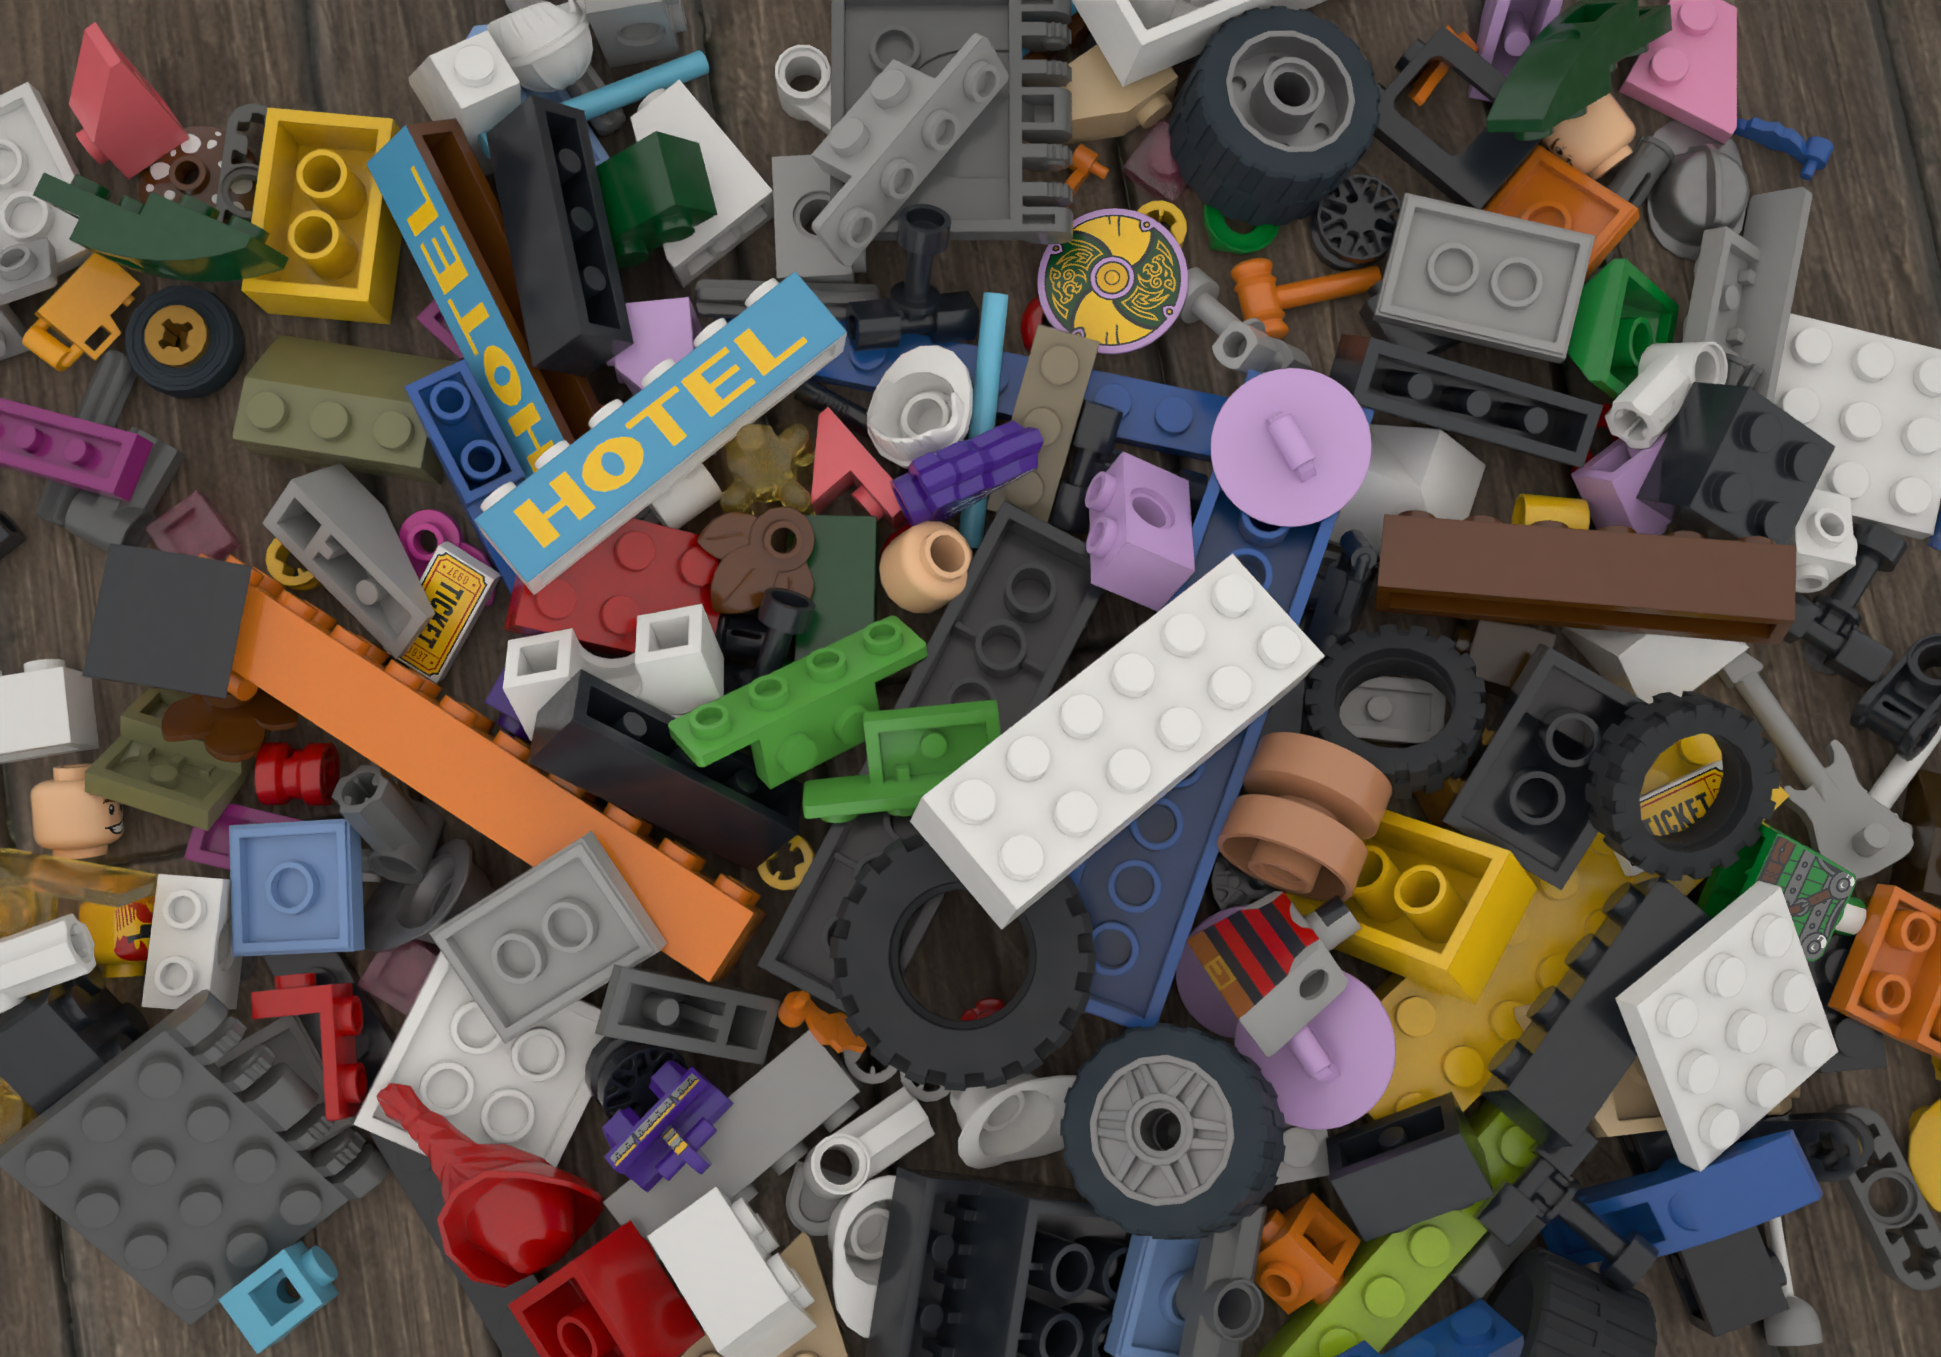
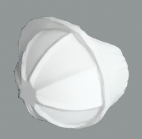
[487,0,593,93]
[867,345,973,469]

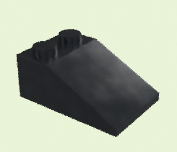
[1441,643,1649,890]

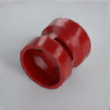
[255,742,340,806]

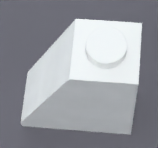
[408,30,522,176]
[630,80,774,288]

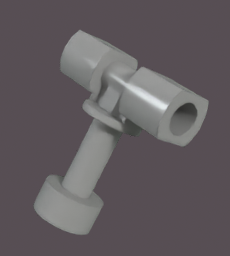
[1178,267,1312,375]

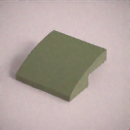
[85,688,271,831]

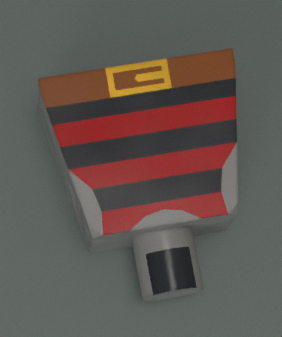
[1186,891,1361,1058]

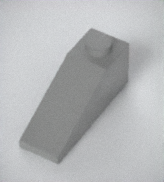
[262,463,435,659]

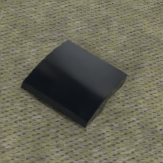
[82,543,252,700]

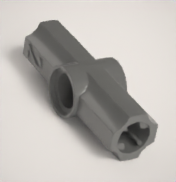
[1176,1204,1267,1357]

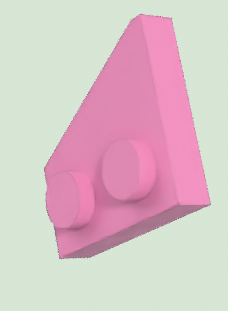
[1619,0,1737,145]

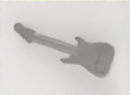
[1718,652,1914,882]

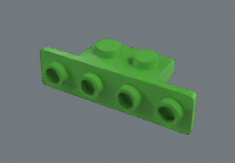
[668,616,928,789]
[802,699,1001,823]

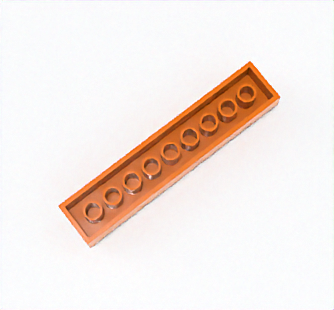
[198,553,768,982]

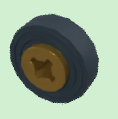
[125,285,244,399]

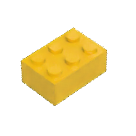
[241,108,402,325]
[1285,810,1537,1005]

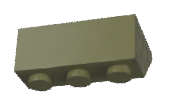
[232,335,456,485]

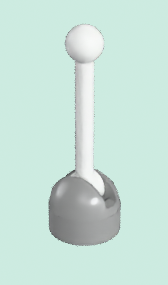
[1764,1216,1823,1346]

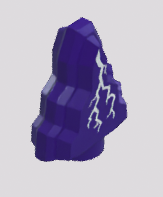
[890,421,1044,527]

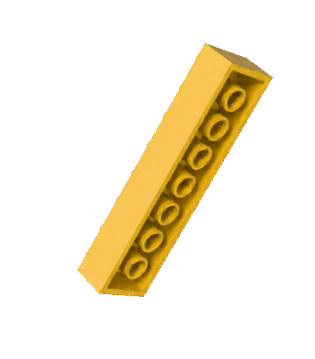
[1363,733,1789,1122]

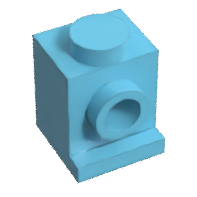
[218,1241,340,1354]

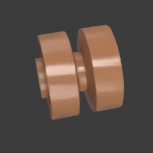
[1217,732,1392,902]

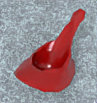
[376,1083,605,1288]

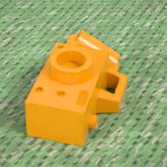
[22,253,140,372]

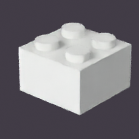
[647,1187,817,1357]

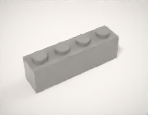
[603,1029,864,1261]

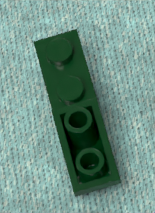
[1486,0,1672,141]
[33,172,289,282]

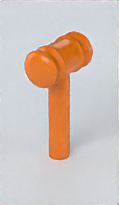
[1230,258,1382,340]

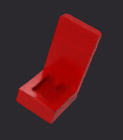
[251,972,367,1121]

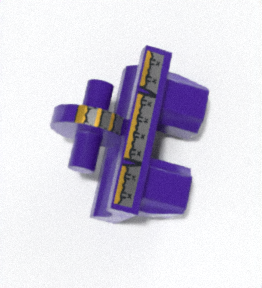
[602,1060,734,1193]

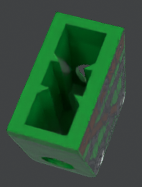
[1697,821,1866,962]

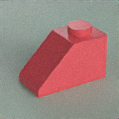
[69,22,190,180]

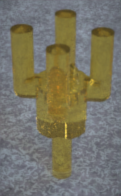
[720,423,816,515]

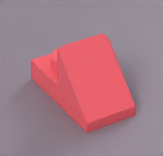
[811,407,906,529]

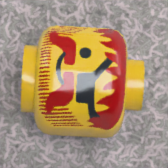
[79,884,155,978]

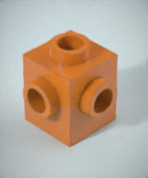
[1254,1192,1361,1315]

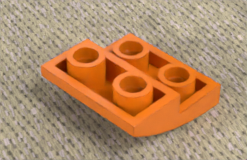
[1827,884,1941,1059]

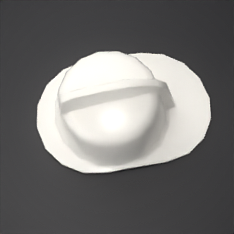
[950,1073,1077,1169]
[827,1175,896,1338]

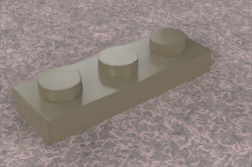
[986,324,1100,523]

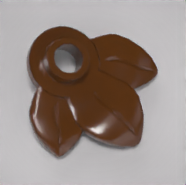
[697,506,815,614]
[161,687,298,763]

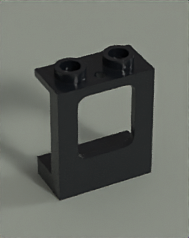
[1373,26,1544,210]

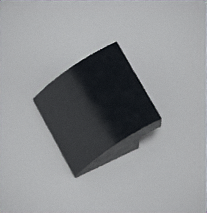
[866,1167,1132,1357]

